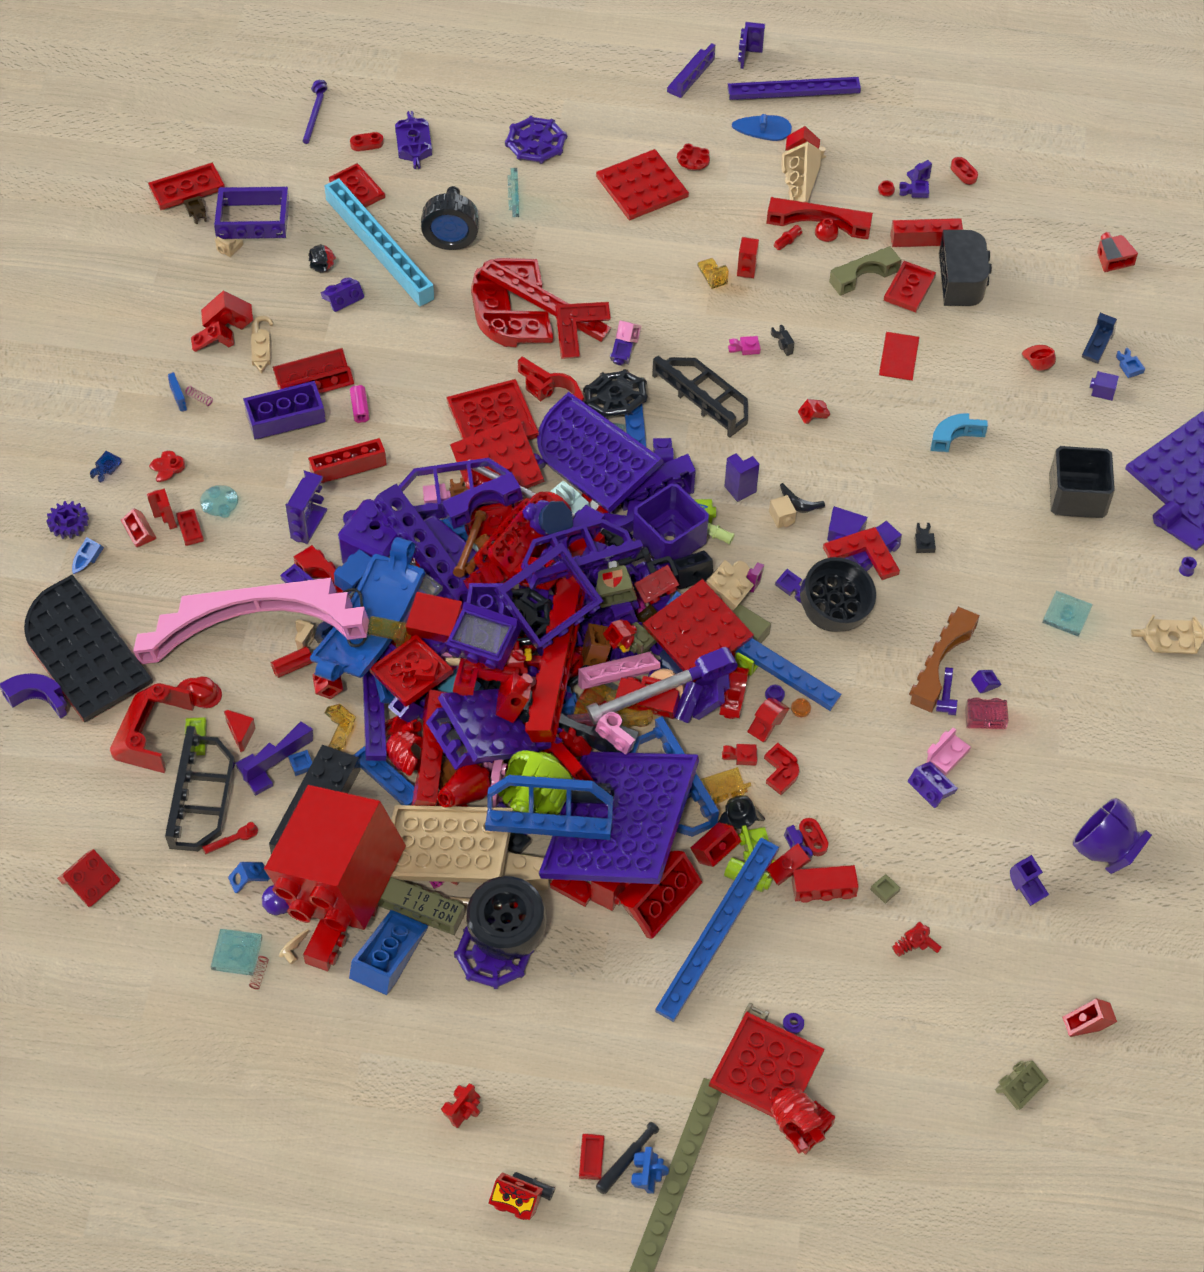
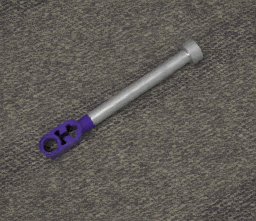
[586,647,738,725]

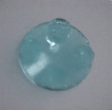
[200,485,238,518]

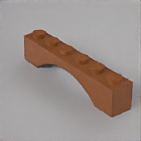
[909,606,980,713]

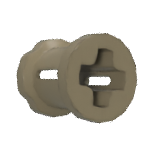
[742,1003,769,1021]

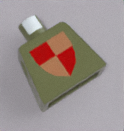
[596,561,637,608]

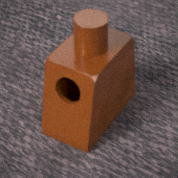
[582,623,611,666]

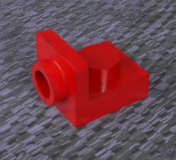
[526,374,554,402]

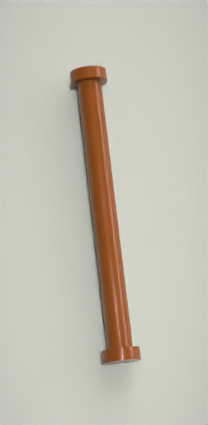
[453,510,486,577]

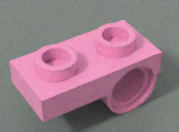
[595,712,635,755]

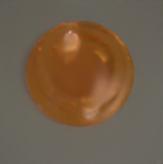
[791,698,811,717]

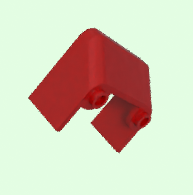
[110,683,194,773]

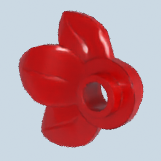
[149,450,185,482]

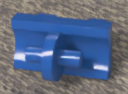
[631,1147,669,1194]

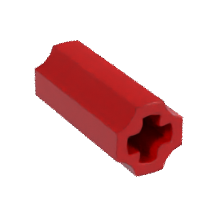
[270,647,314,678]

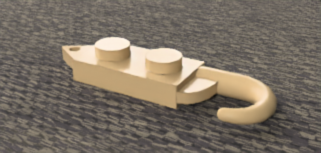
[251,316,273,373]

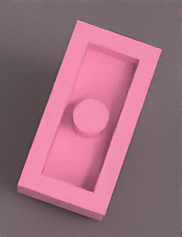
[616,320,642,343]

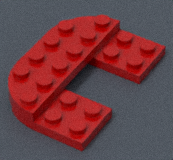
[471,258,553,347]

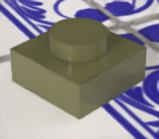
[870,874,901,904]

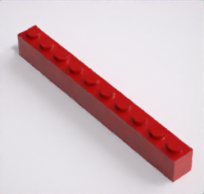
[525,571,585,742]

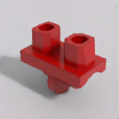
[441,1083,481,1128]

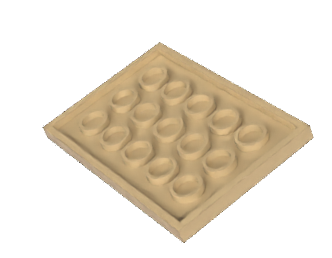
[391,805,514,883]

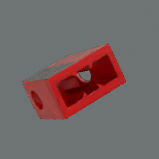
[1097,232,1138,273]

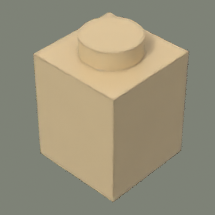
[769,495,796,528]

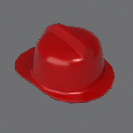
[177,676,222,709]

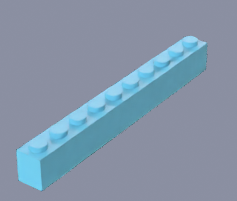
[324,179,434,307]

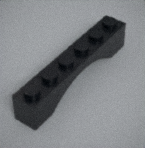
[518,690,639,753]

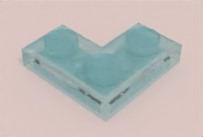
[507,168,519,217]

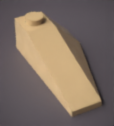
[781,142,821,203]

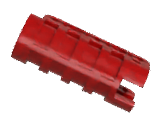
[474,491,572,583]

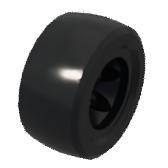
[466,876,547,960]

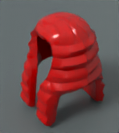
[386,730,443,776]
[771,1087,826,1154]

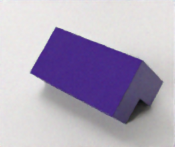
[724,453,760,502]

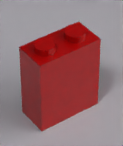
[405,592,463,643]

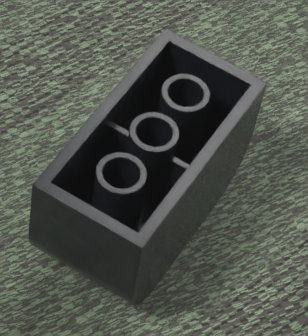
[938,230,992,306]

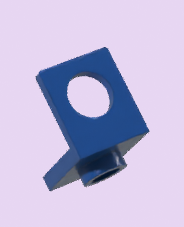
[228,862,270,893]

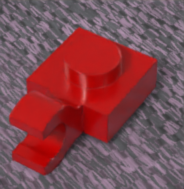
[722,744,757,766]

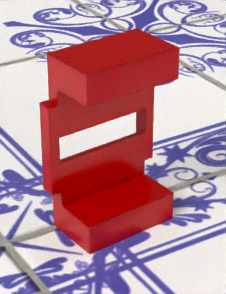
[463,563,504,589]

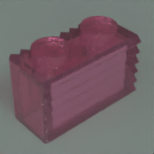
[965,697,1009,729]

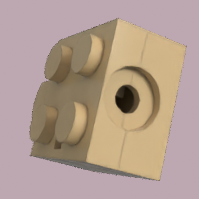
[706,560,754,611]

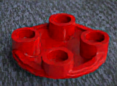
[677,143,710,170]

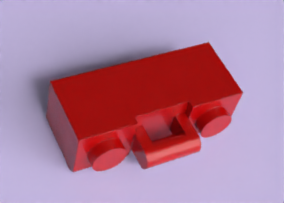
[615,676,680,719]

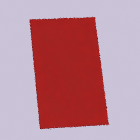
[879,332,920,381]

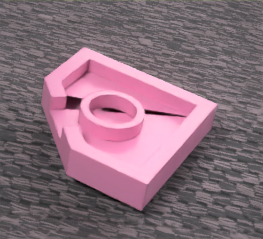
[491,760,507,808]

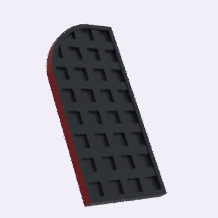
[24,574,153,723]

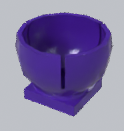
[1073,798,1152,874]

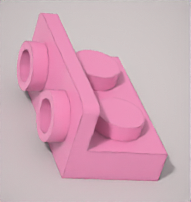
[927,728,971,776]

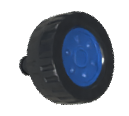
[421,186,479,250]

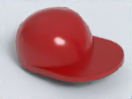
[1022,345,1056,371]

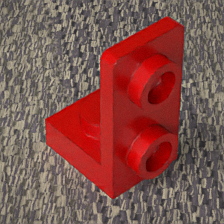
[191,321,234,352]

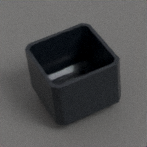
[1049,446,1115,518]

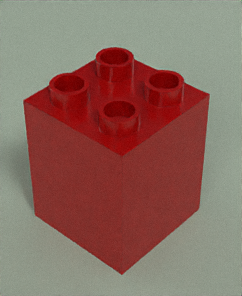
[264,785,406,932]

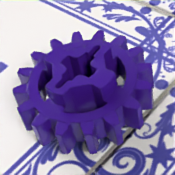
[46,501,89,539]

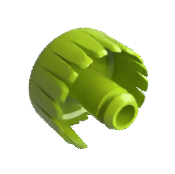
[498,751,572,815]

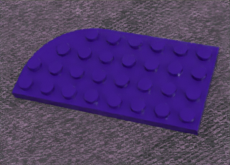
[537,392,664,513]

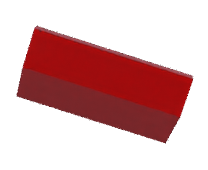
[272,348,354,394]

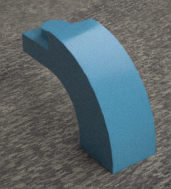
[930,413,988,452]

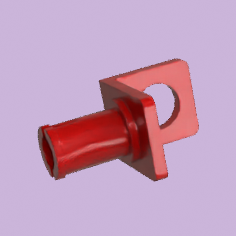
[385,716,422,736]

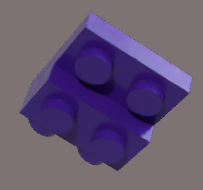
[693,674,730,720]

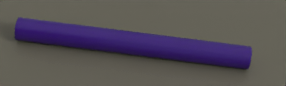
[302,92,324,144]

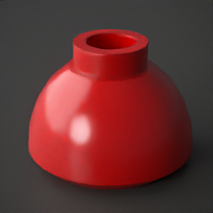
[814,218,839,242]

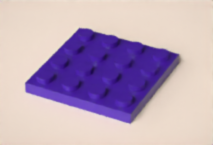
[438,689,539,762]

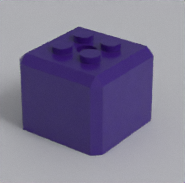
[633,483,709,567]
[338,499,409,564]

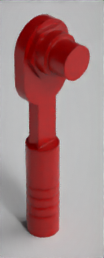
[202,822,258,855]

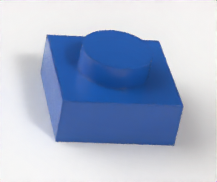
[288,750,312,776]

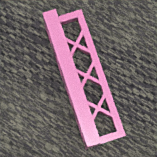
[578,652,660,689]

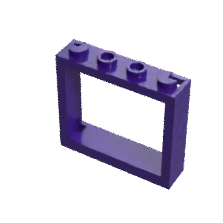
[214,186,289,239]
[495,542,603,649]

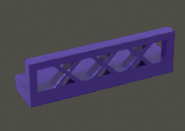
[667,43,716,98]

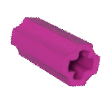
[350,385,369,423]

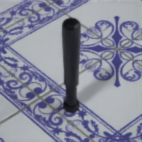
[596,1122,659,1194]

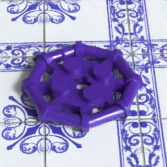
[505,115,568,164]
[454,918,534,989]

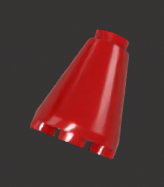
[437,764,490,807]

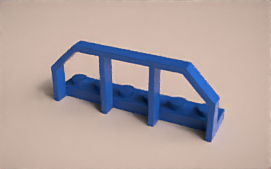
[631,716,719,837]
[485,775,613,840]

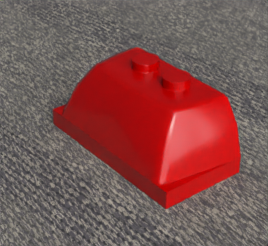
[618,851,703,939]

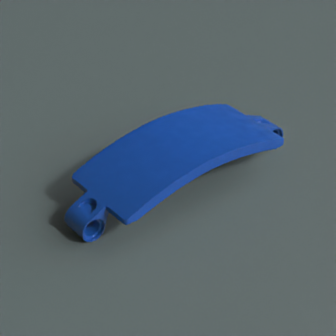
[310,537,425,681]

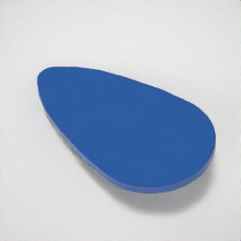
[732,114,792,141]

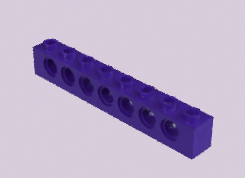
[373,483,468,603]

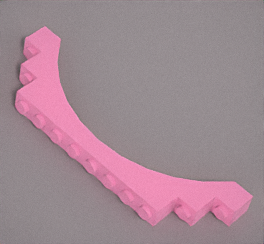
[133,578,369,664]

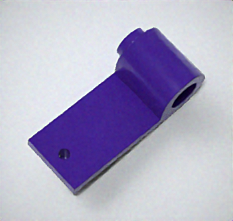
[1153,501,1204,551]

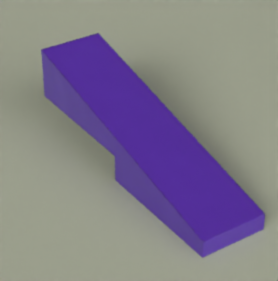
[243,721,313,782]

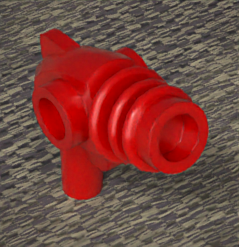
[892,922,942,957]

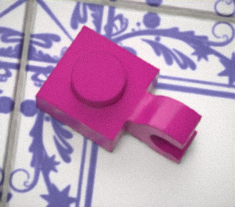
[728,336,761,355]

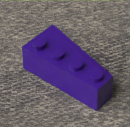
[621,454,696,511]

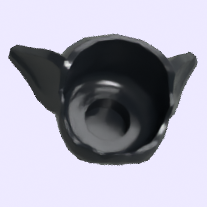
[718,795,765,829]

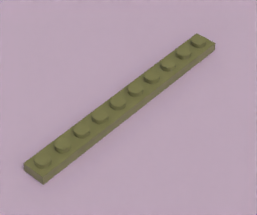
[629,1078,722,1272]

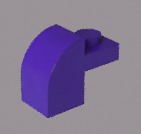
[1010,855,1049,906]

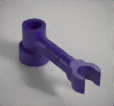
[936,667,958,716]

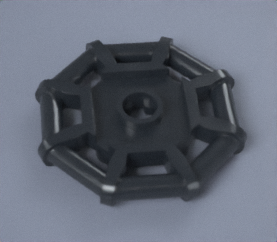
[583,369,648,419]
[510,587,552,646]

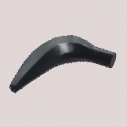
[780,483,825,513]

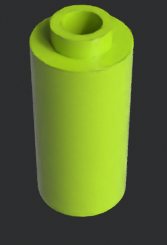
[724,857,772,892]

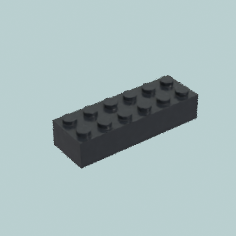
[269,744,361,854]

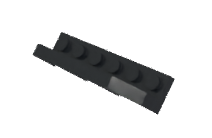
[652,355,748,438]
[165,726,235,852]

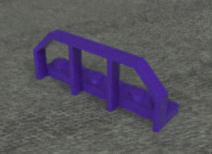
[399,458,515,520]
[521,519,643,590]

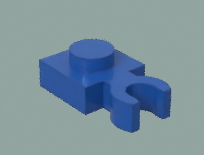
[1116,348,1145,378]

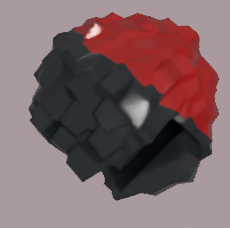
[308,244,336,274]

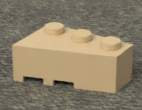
[502,853,550,891]

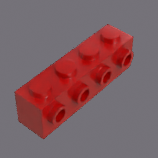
[890,218,963,247]
[308,438,387,484]

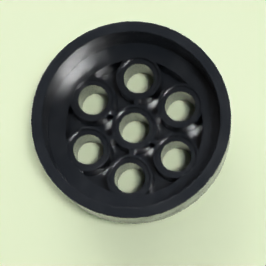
[800,557,876,632]

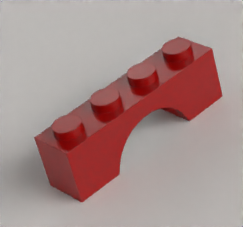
[293,545,352,600]

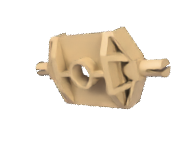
[1131,615,1204,654]

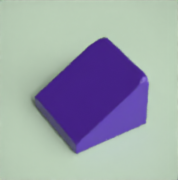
[971,670,1001,694]

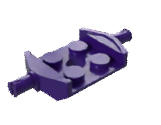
[395,111,432,169]

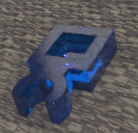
[90,451,122,483]

